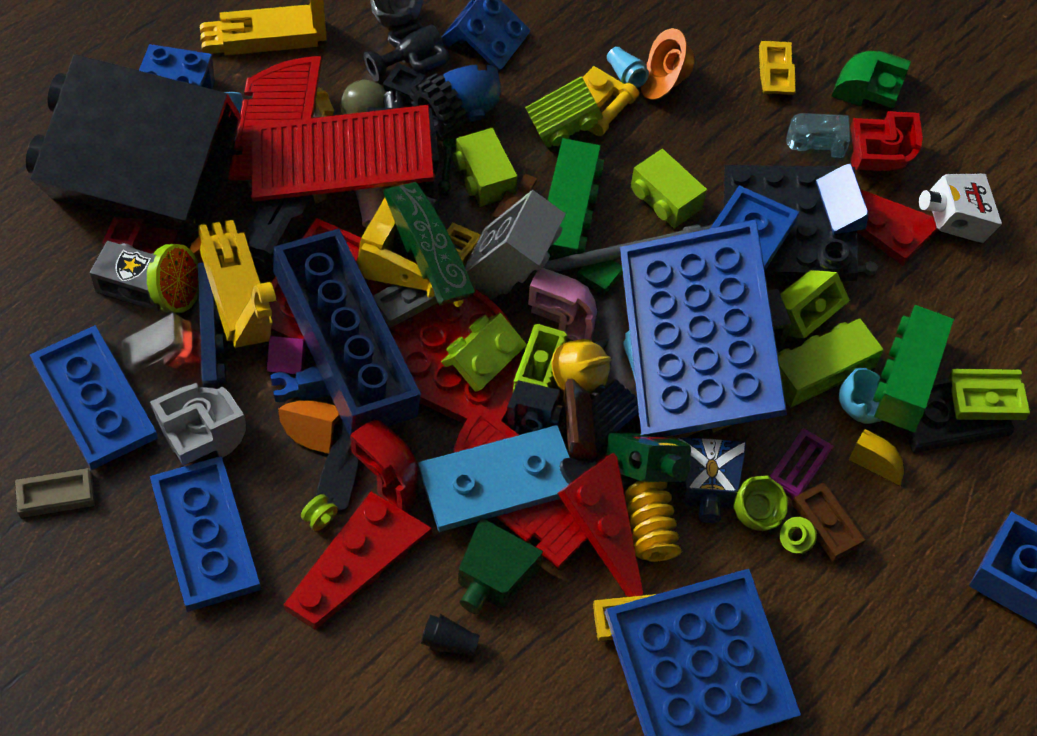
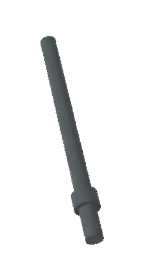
[543,224,713,272]

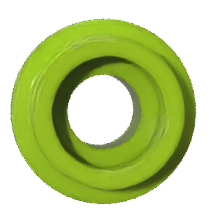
[780,517,817,554]

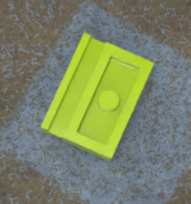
[949,369,1030,420]

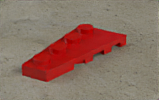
[284,491,432,630]

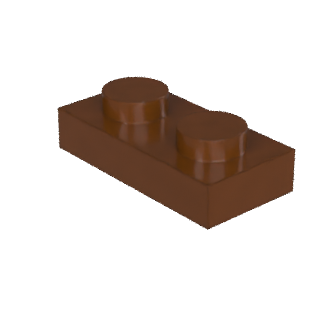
[792,482,865,562]

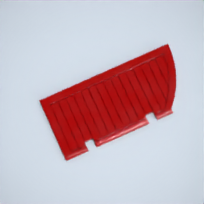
[228,56,322,180]
[454,404,588,569]

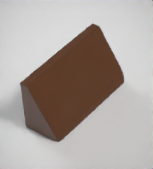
[563,378,597,460]

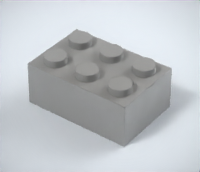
[465,190,566,300]

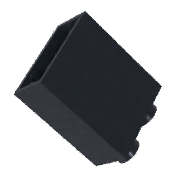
[26,54,242,238]

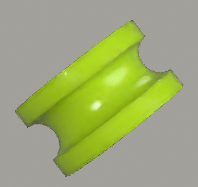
[301,494,338,531]

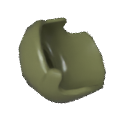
[340,79,387,115]

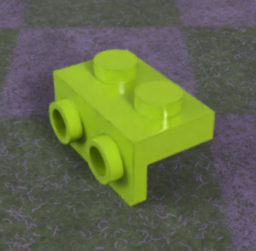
[441,313,527,392]

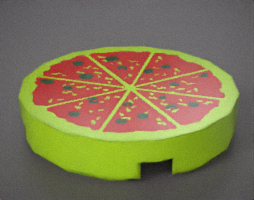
[147,244,199,313]

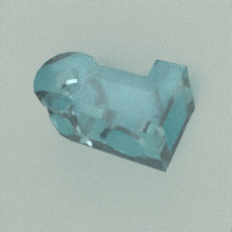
[786,113,850,158]

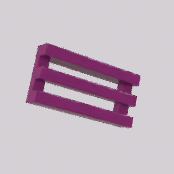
[769,428,834,501]

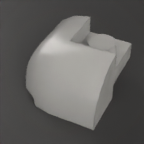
[150,383,246,465]

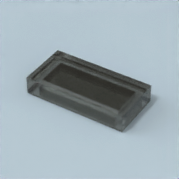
[122,313,183,375]

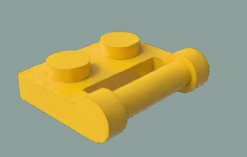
[582,66,639,136]

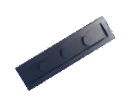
[198,263,227,389]

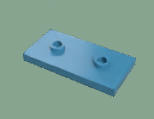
[418,425,570,532]

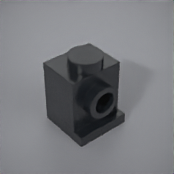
[507,380,564,431]

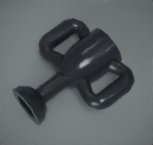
[364,22,450,81]

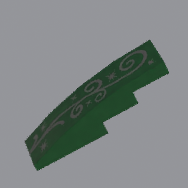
[383,182,475,306]

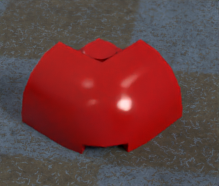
[851,111,923,172]
[350,420,419,513]

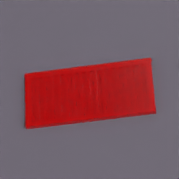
[251,105,435,202]

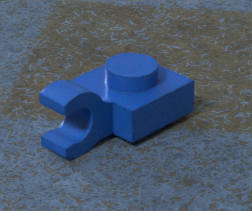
[270,367,331,402]

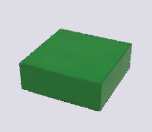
[577,260,623,296]

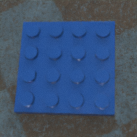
[604,569,801,736]

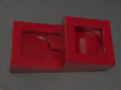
[102,217,183,254]

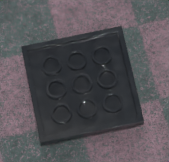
[724,165,858,281]

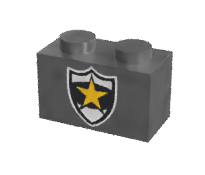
[89,241,160,311]

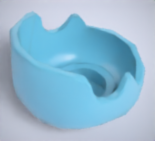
[839,368,881,424]

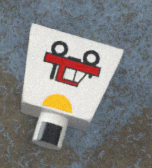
[919,174,1002,243]

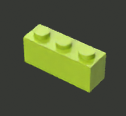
[778,318,884,408]

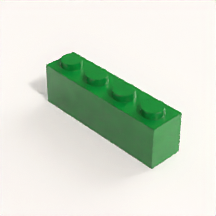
[547,138,605,260]
[872,305,954,433]

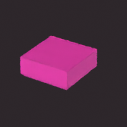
[267,336,306,374]

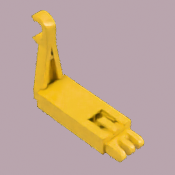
[200,0,326,55]
[357,185,464,307]
[198,220,276,348]

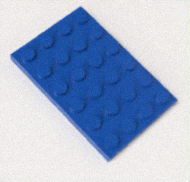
[620,219,787,437]

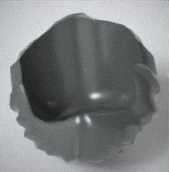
[370,0,424,27]

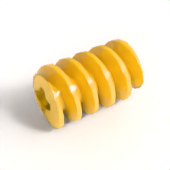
[625,481,682,562]

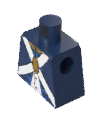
[677,437,746,523]

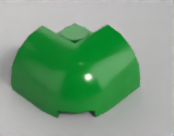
[831,51,911,108]

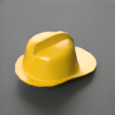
[551,339,612,395]

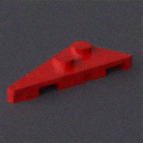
[557,453,643,597]

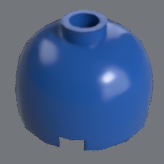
[443,65,501,122]

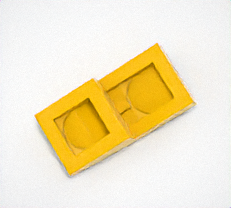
[759,41,795,95]

